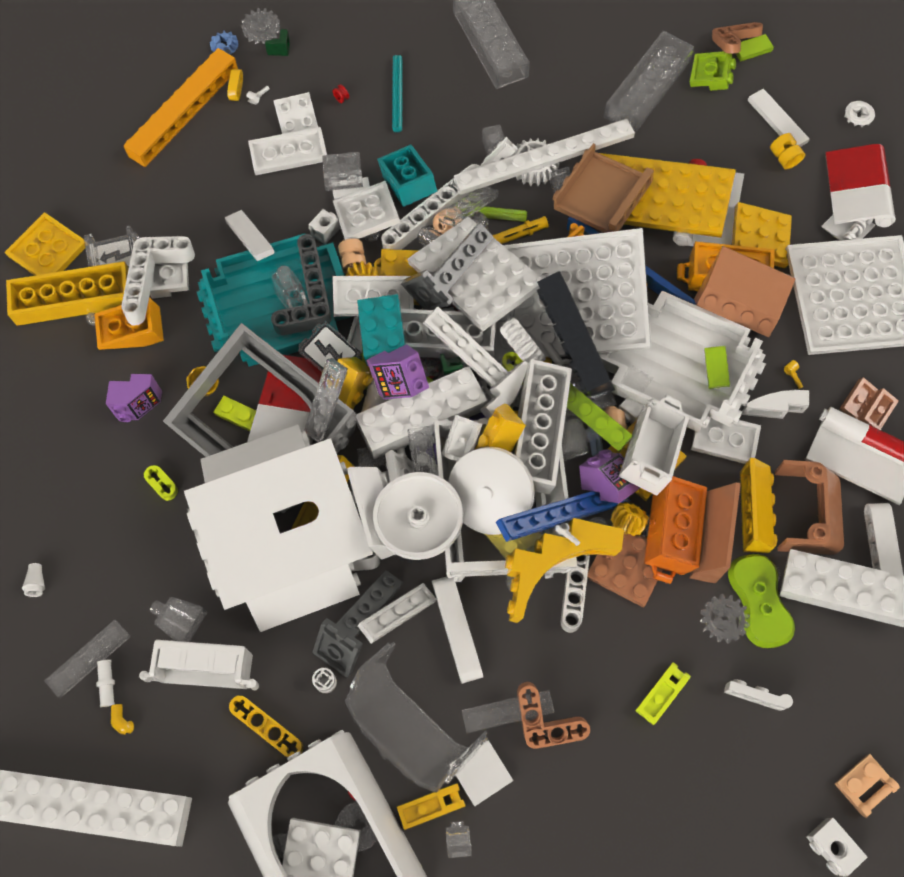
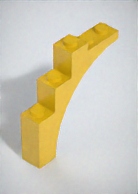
[505,518,624,623]

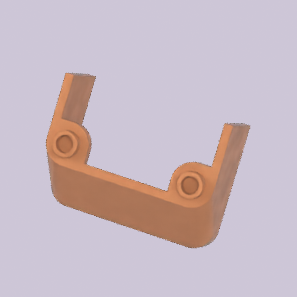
[775,460,844,555]

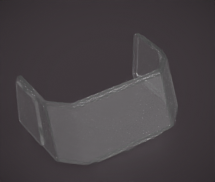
[345,642,488,793]

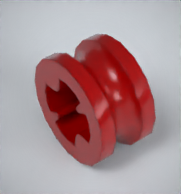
[332,84,350,104]

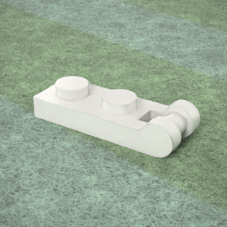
[724,679,793,711]

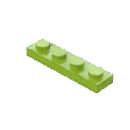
[567,383,633,452]

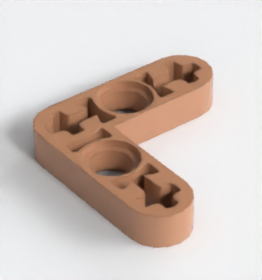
[712,22,763,54]
[517,682,590,749]

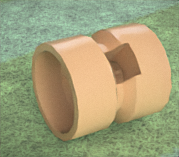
[338,238,366,274]

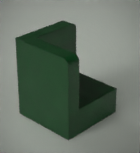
[265,29,290,56]
[440,353,464,377]

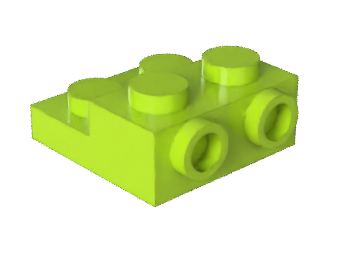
[690,51,736,91]

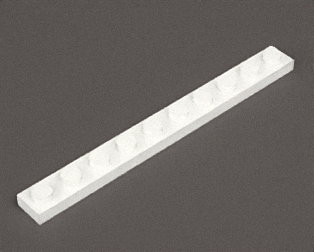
[454,119,635,195]

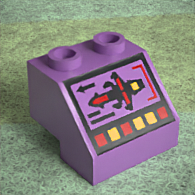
[367,344,429,399]
[106,374,162,422]
[579,450,640,503]

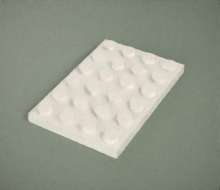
[408,217,542,331]

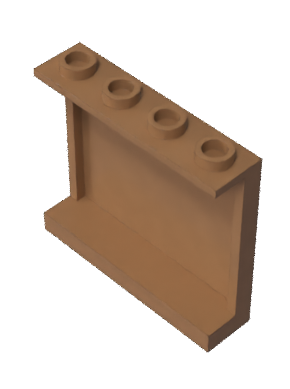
[553,143,654,233]

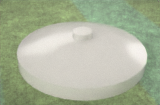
[448,447,535,535]
[373,472,463,560]

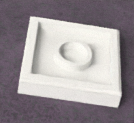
[450,740,513,807]

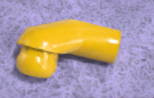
[111,704,134,735]

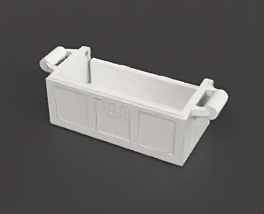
[619,394,690,496]
[139,640,259,690]

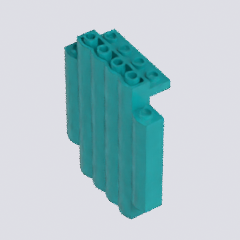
[196,233,353,367]

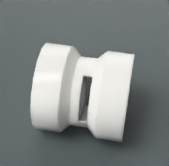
[312,668,337,693]

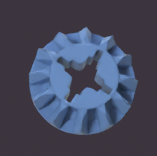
[210,31,238,54]

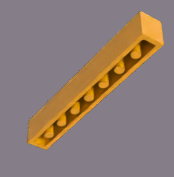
[124,48,238,167]

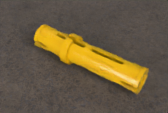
[492,216,549,244]

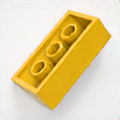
[474,403,526,452]
[740,458,777,553]

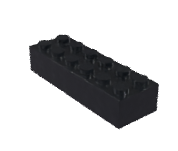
[537,271,615,400]

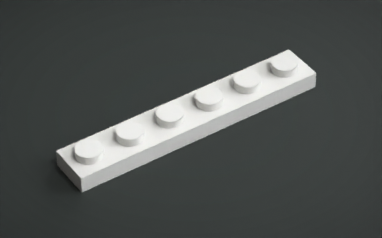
[423,307,523,407]

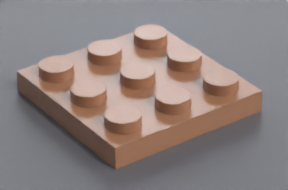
[587,524,663,608]

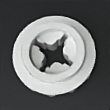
[844,101,875,127]

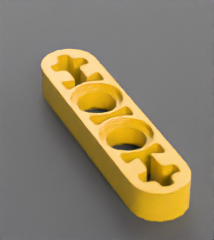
[229,696,303,757]

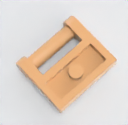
[834,754,900,818]

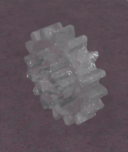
[241,8,280,44]
[700,594,750,643]

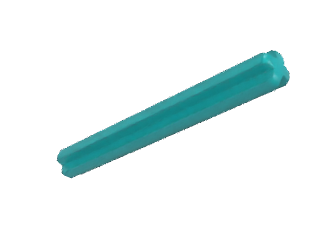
[392,55,402,132]

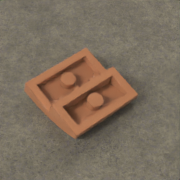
[840,377,898,430]

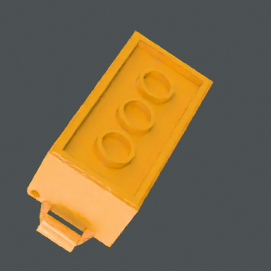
[677,241,774,291]

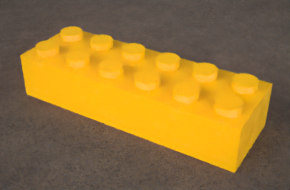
[6,261,129,326]

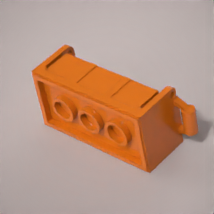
[644,476,707,584]

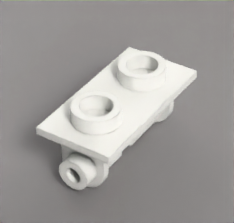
[481,137,518,166]

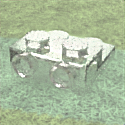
[322,152,363,191]

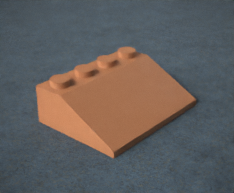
[694,246,796,337]
[690,482,741,583]

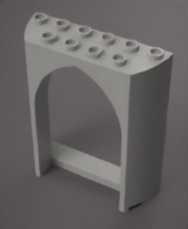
[163,323,357,513]

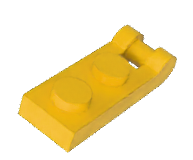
[397,784,466,830]

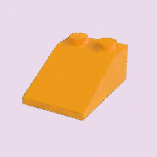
[94,297,164,350]

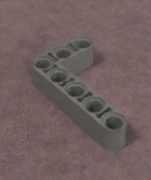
[271,234,331,335]

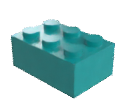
[377,144,438,207]
[357,294,406,366]

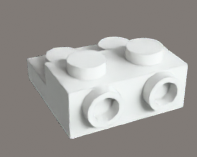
[150,262,189,299]

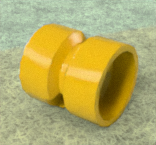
[770,133,805,169]

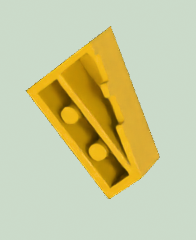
[327,357,373,410]

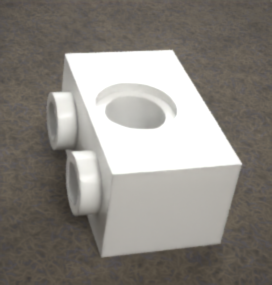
[806,818,868,876]

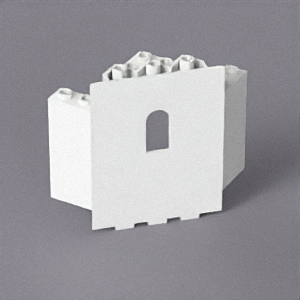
[184,424,373,632]

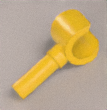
[784,360,803,389]

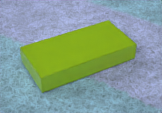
[735,34,774,62]
[704,346,730,389]

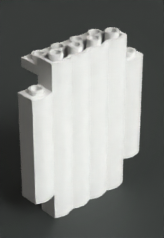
[599,291,766,432]

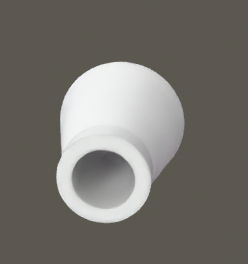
[22,563,45,597]

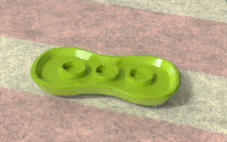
[728,554,795,648]

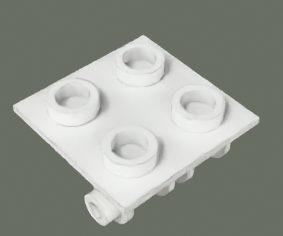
[273,92,318,134]
[821,215,875,241]

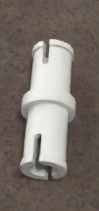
[96,660,115,707]

